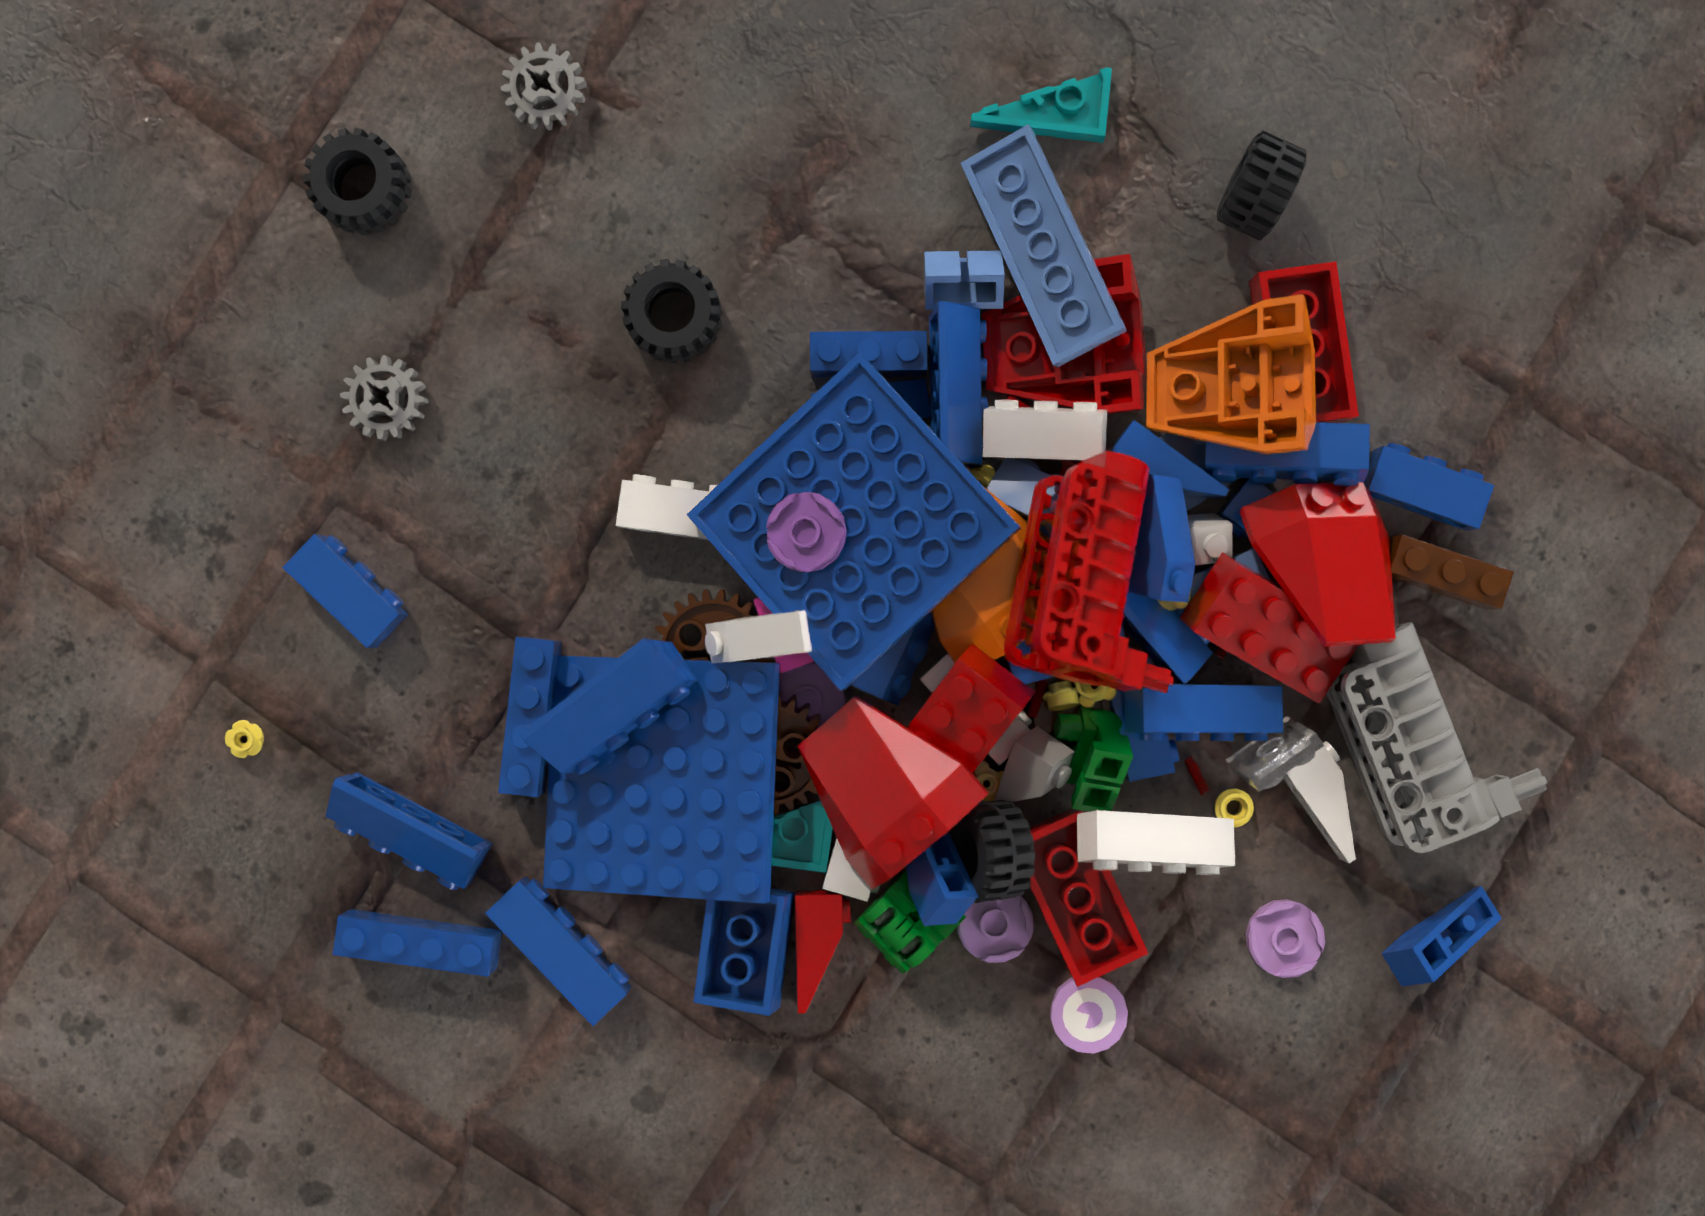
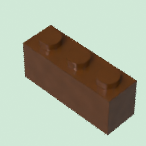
[1389,535,1514,610]

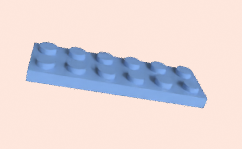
[961,125,1127,367]

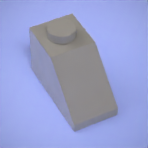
[994,726,1075,802]

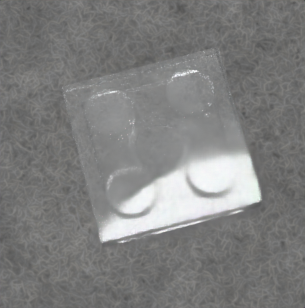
[1225,716,1324,792]

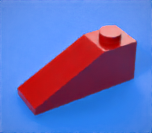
[795,890,851,1014]

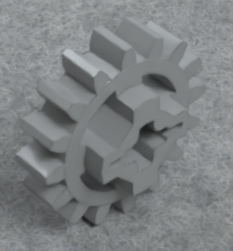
[501,42,587,130]
[340,355,428,441]

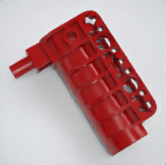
[1004,451,1174,693]

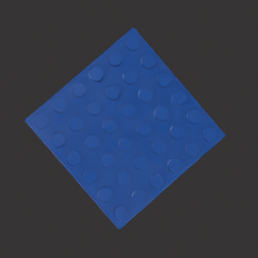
[686,352,1022,691]
[543,656,780,904]

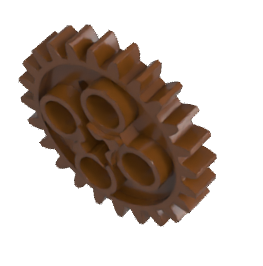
[655,589,776,663]
[774,690,821,814]

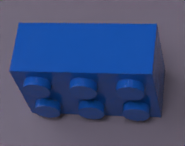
[693,888,795,1016]

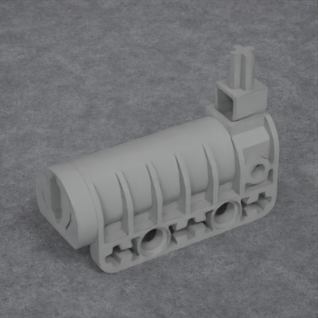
[1326,622,1547,853]

